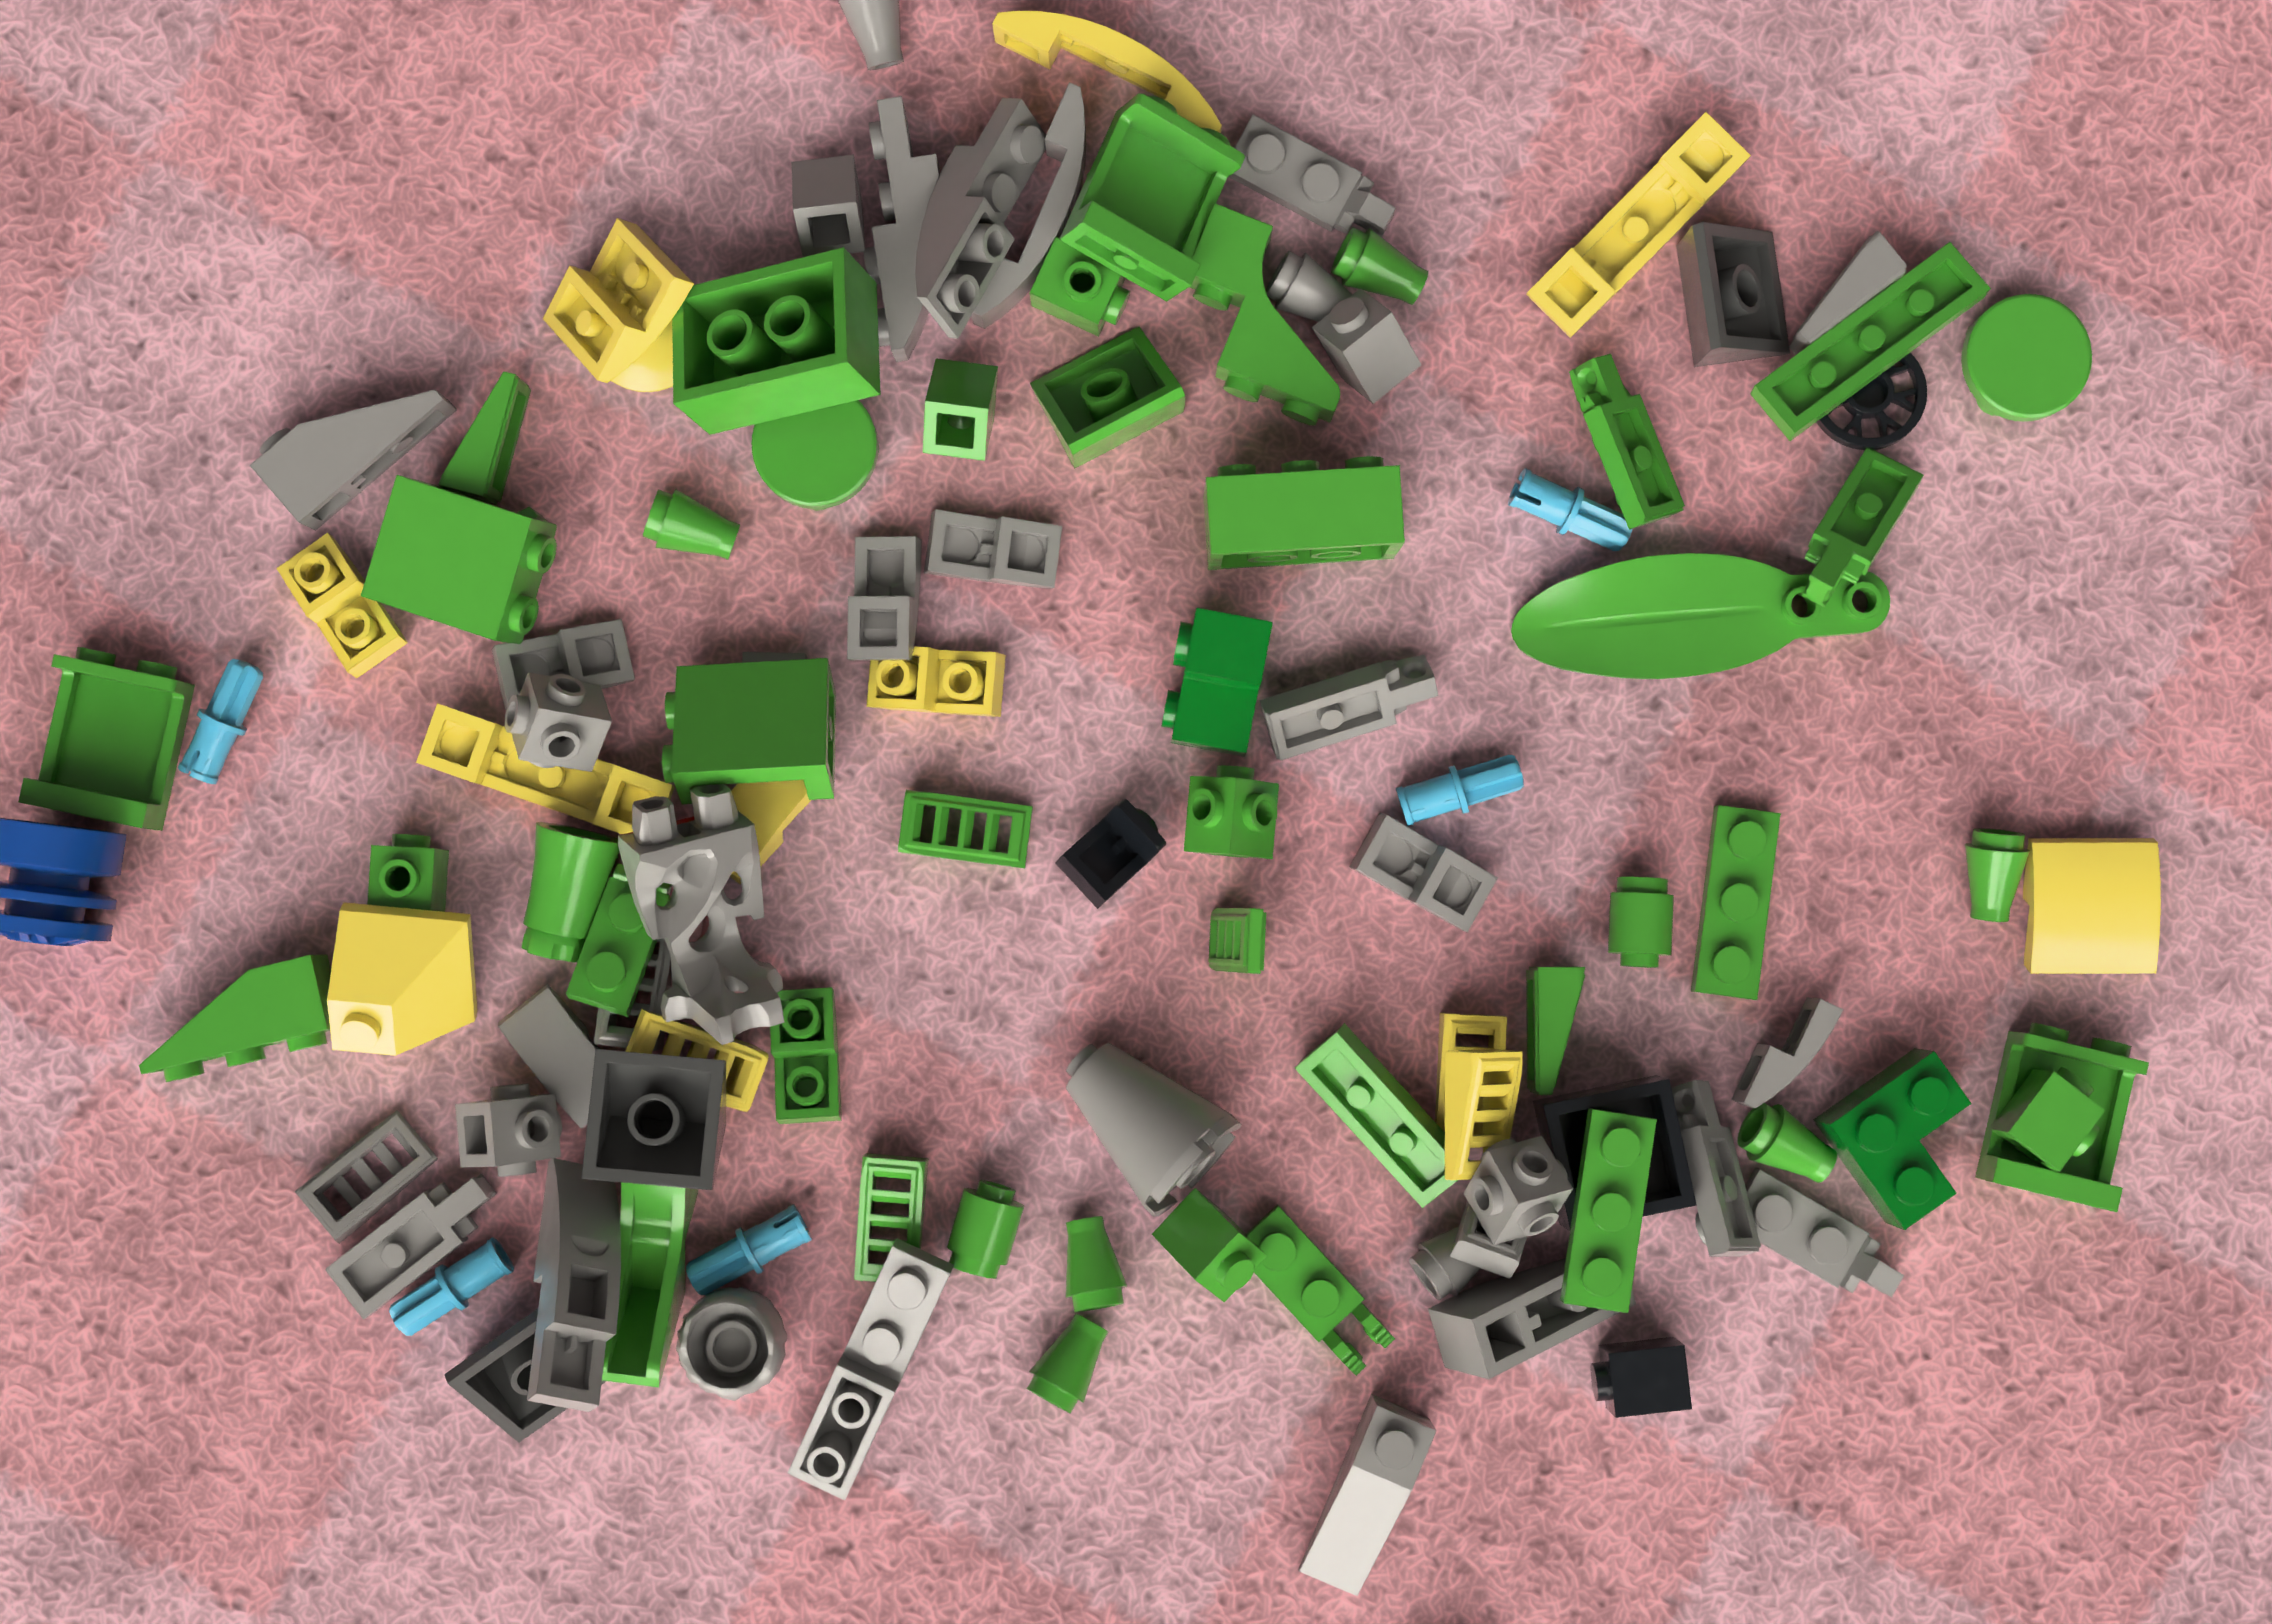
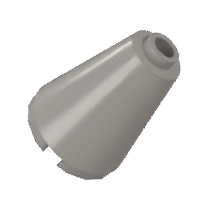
[1066,1043,1242,1216]

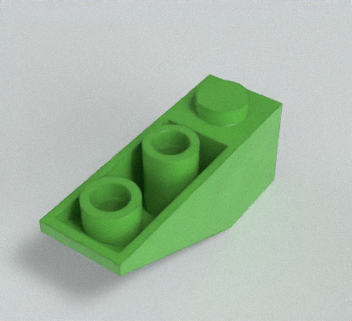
[139,954,331,1082]

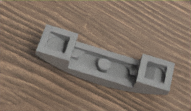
[971,82,1086,329]

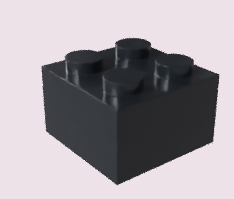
[1533,1075,1697,1231]

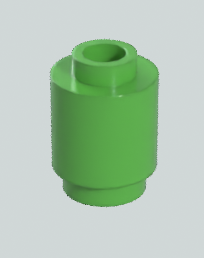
[1608,877,1674,968]
[947,1180,1024,1279]

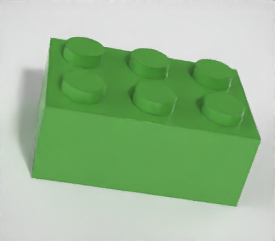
[672,247,881,435]
[1203,456,1405,570]

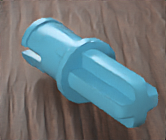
[1508,468,1633,551]
[178,659,263,784]
[1396,755,1524,826]
[686,1204,812,1295]
[389,1237,514,1336]

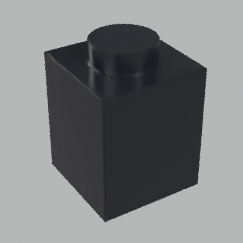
[1590,1337,1692,1418]

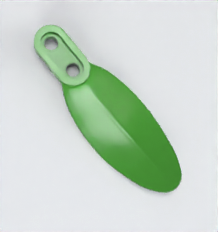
[1511,553,1890,679]

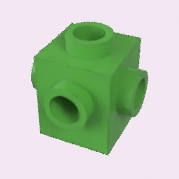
[1184,765,1279,859]

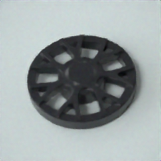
[1816,353,1927,450]

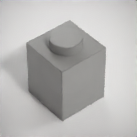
[791,154,865,257]
[1312,288,1421,404]

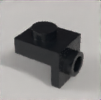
[1055,799,1166,909]

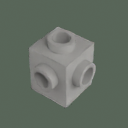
[505,672,612,772]
[455,1083,562,1177]
[1464,1136,1573,1246]

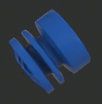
[0,818,127,946]

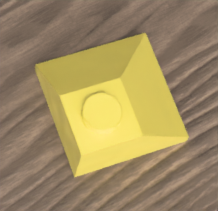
[327,902,478,1056]

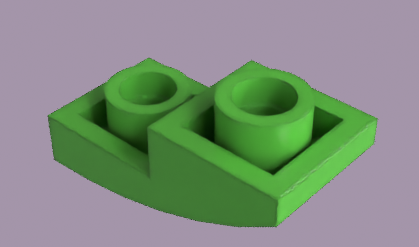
[770,987,842,1124]

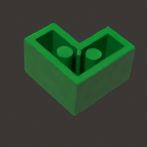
[1161,608,1273,757]
[1813,1048,1972,1230]

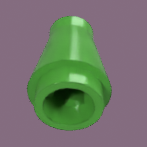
[1331,227,1429,305]
[642,489,740,560]
[1965,828,2030,922]
[1737,1103,1837,1183]
[1065,1216,1128,1312]
[1026,1313,1108,1414]

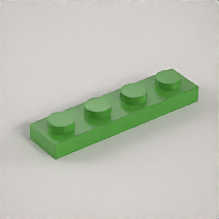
[1750,242,1991,441]

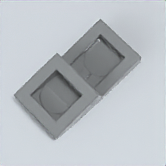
[924,509,1062,589]
[847,536,922,660]
[492,619,635,710]
[1349,813,1498,933]
[498,983,600,1129]
[1731,997,1844,1108]

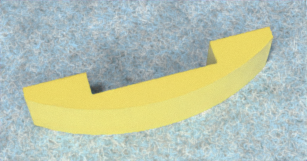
[992,11,1222,133]
[1526,112,1751,338]
[416,703,675,834]

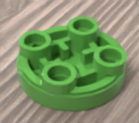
[1961,294,2092,422]
[751,400,879,511]

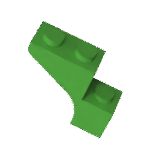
[1190,203,1340,426]
[602,1182,698,1387]

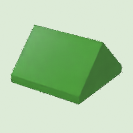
[1030,326,1185,469]

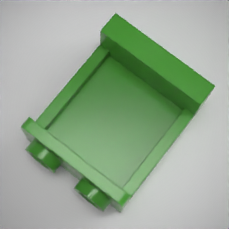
[1059,93,1245,302]
[361,475,557,644]
[18,647,195,831]
[662,658,836,805]
[1975,1023,2149,1212]

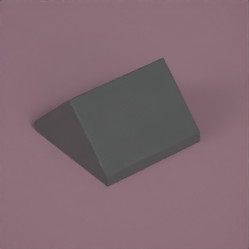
[1676,222,1790,367]
[581,1049,726,1190]
[444,1309,606,1443]

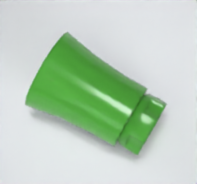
[522,822,619,962]

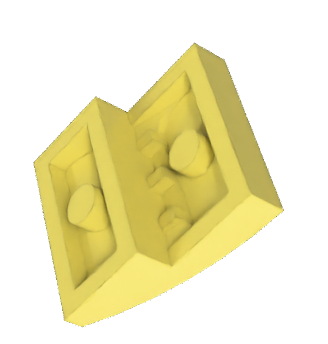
[543,218,694,383]
[2023,838,2161,974]

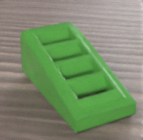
[438,371,531,505]
[898,789,1033,869]
[1208,908,1266,974]
[1526,966,1585,1095]
[854,1153,929,1282]

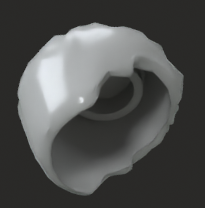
[676,1287,787,1401]

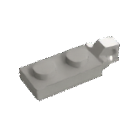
[1229,115,1396,237]
[1260,655,1438,760]
[1671,1080,1761,1257]
[1745,1168,1904,1297]
[325,1174,497,1320]

